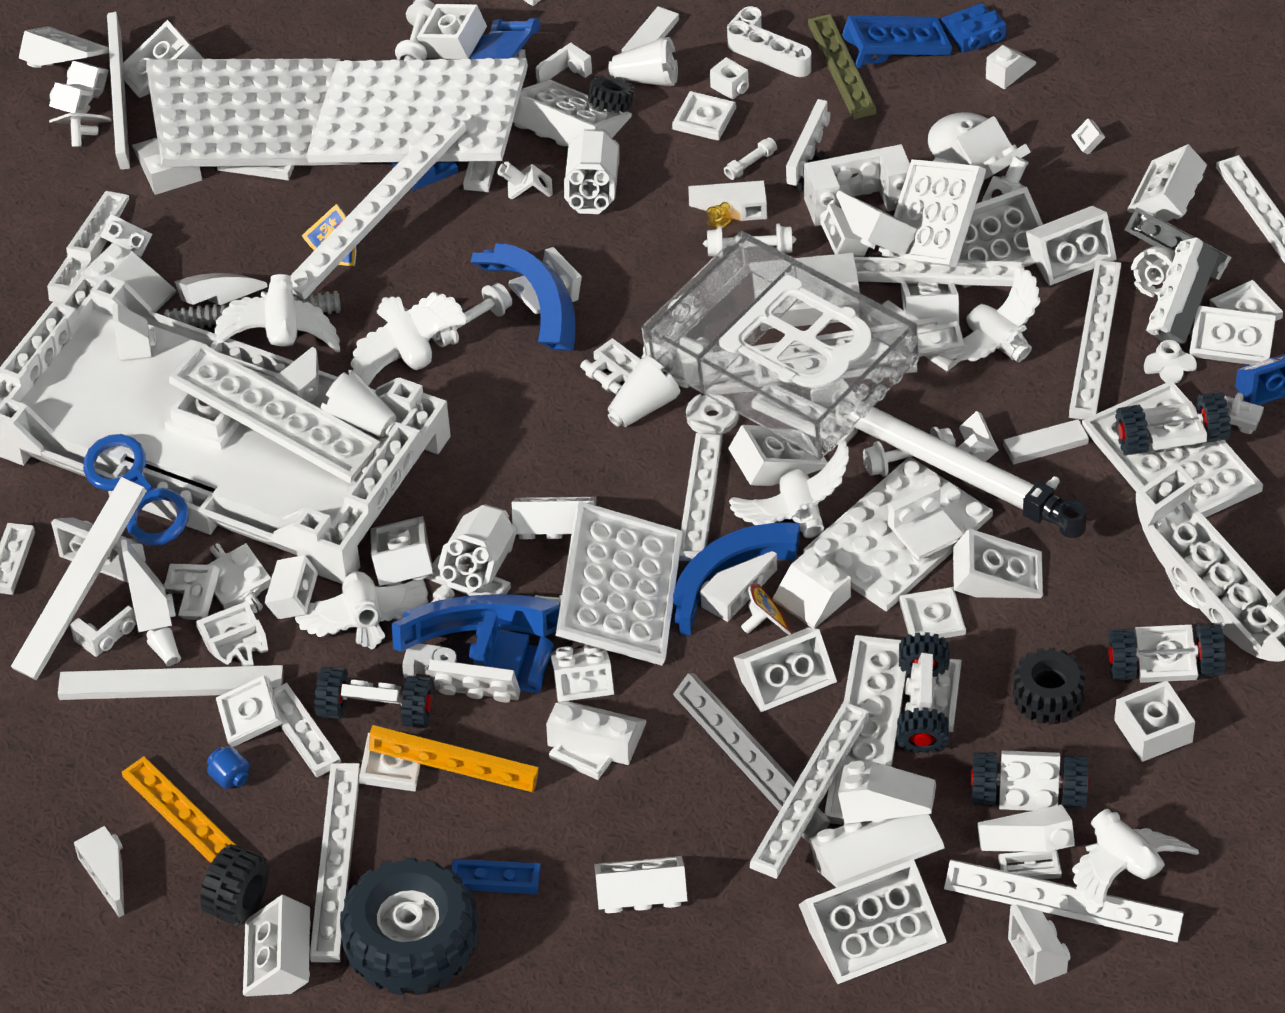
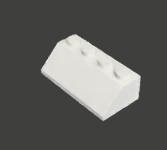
[809,814,944,888]

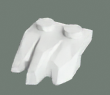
[196,601,268,666]

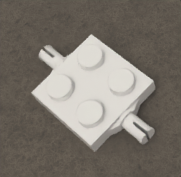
[207,544,271,613]

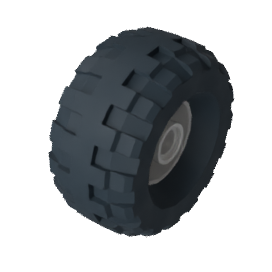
[340,857,478,995]

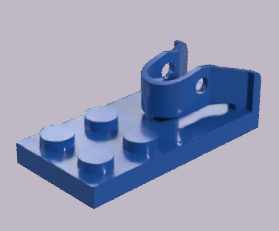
[842,15,952,68]

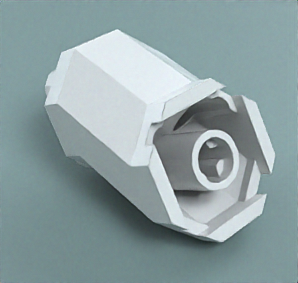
[564,129,619,214]
[438,504,517,594]

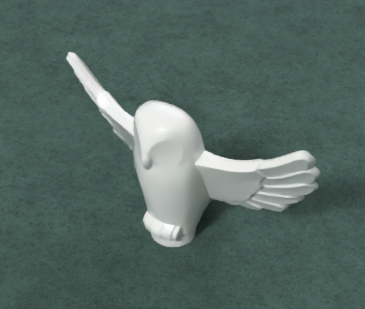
[936,266,1040,363]
[215,274,340,352]
[351,292,467,386]
[729,441,849,538]
[295,571,428,649]
[1072,809,1199,908]

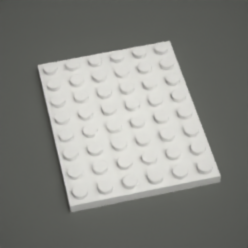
[146,58,360,167]
[306,58,528,163]

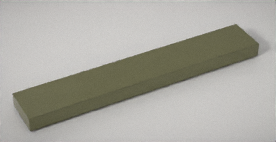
[808,14,876,119]

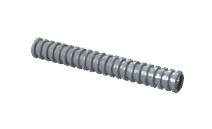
[164,291,341,329]

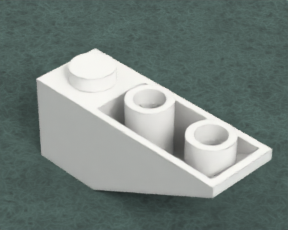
[688,181,767,221]

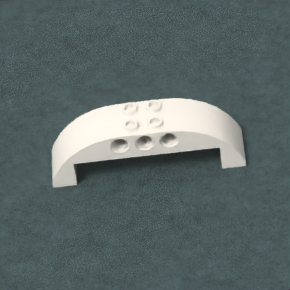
[1136,463,1285,662]

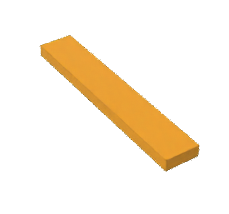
[369,725,538,792]
[122,756,237,863]

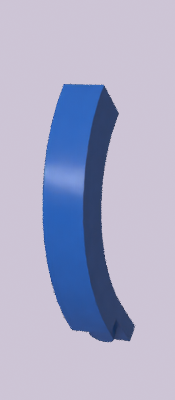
[471,243,576,351]
[673,523,800,635]
[392,594,561,652]

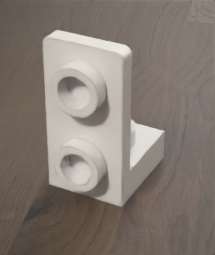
[536,43,592,84]
[70,606,137,657]

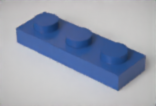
[451,859,541,894]

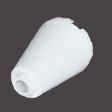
[609,37,678,86]
[608,356,680,427]
[321,370,396,438]

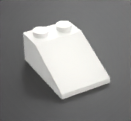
[123,20,204,98]
[19,26,109,68]
[132,138,202,195]
[836,190,917,257]
[81,242,176,313]
[900,282,959,324]
[729,425,828,486]
[371,516,433,587]
[953,529,1043,598]
[121,539,176,632]
[838,761,936,824]

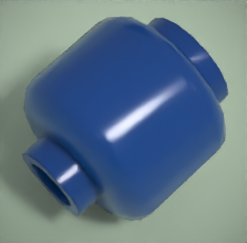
[207,747,250,789]

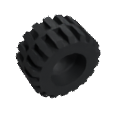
[1013,648,1086,725]
[200,844,269,926]

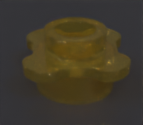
[706,202,731,228]

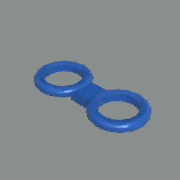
[83,434,189,546]

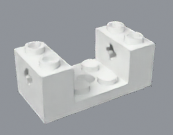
[804,144,910,226]

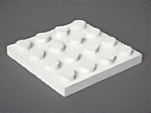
[881,159,987,268]

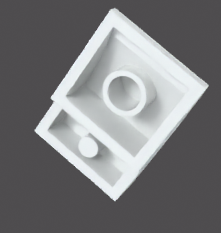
[175,273,268,305]

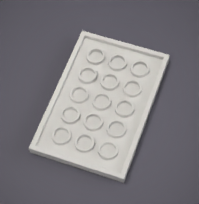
[1082,381,1263,518]
[803,457,993,612]
[556,501,683,666]

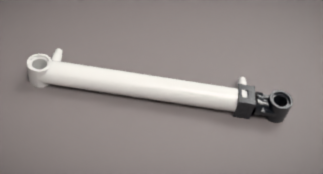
[832,389,1086,538]

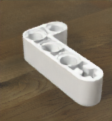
[727,6,811,77]

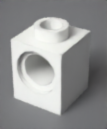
[710,57,749,100]

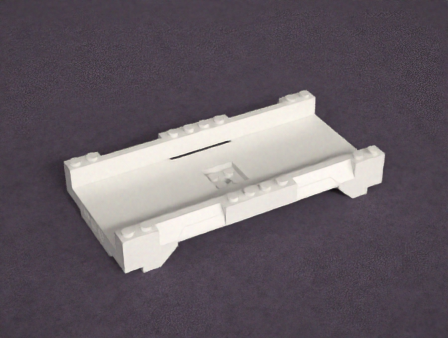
[0,274,451,584]

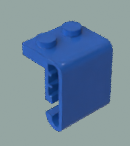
[469,611,554,693]

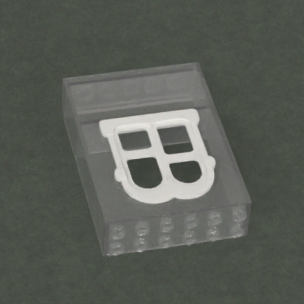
[641,231,919,459]

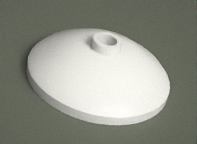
[928,112,988,165]

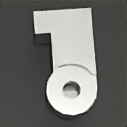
[403,644,457,679]

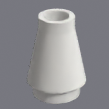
[146,627,181,666]

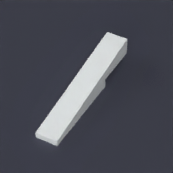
[47,191,129,303]

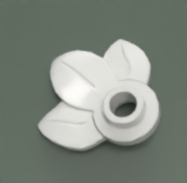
[1144,340,1197,384]

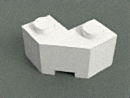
[49,61,109,114]

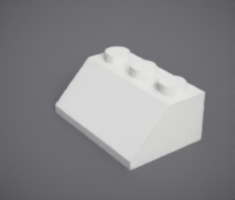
[1127,144,1207,222]
[1026,206,1117,286]
[512,497,596,539]
[51,517,146,583]
[733,628,837,712]
[546,701,646,765]
[594,856,687,913]
[243,894,311,996]

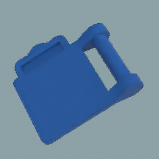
[469,18,540,59]

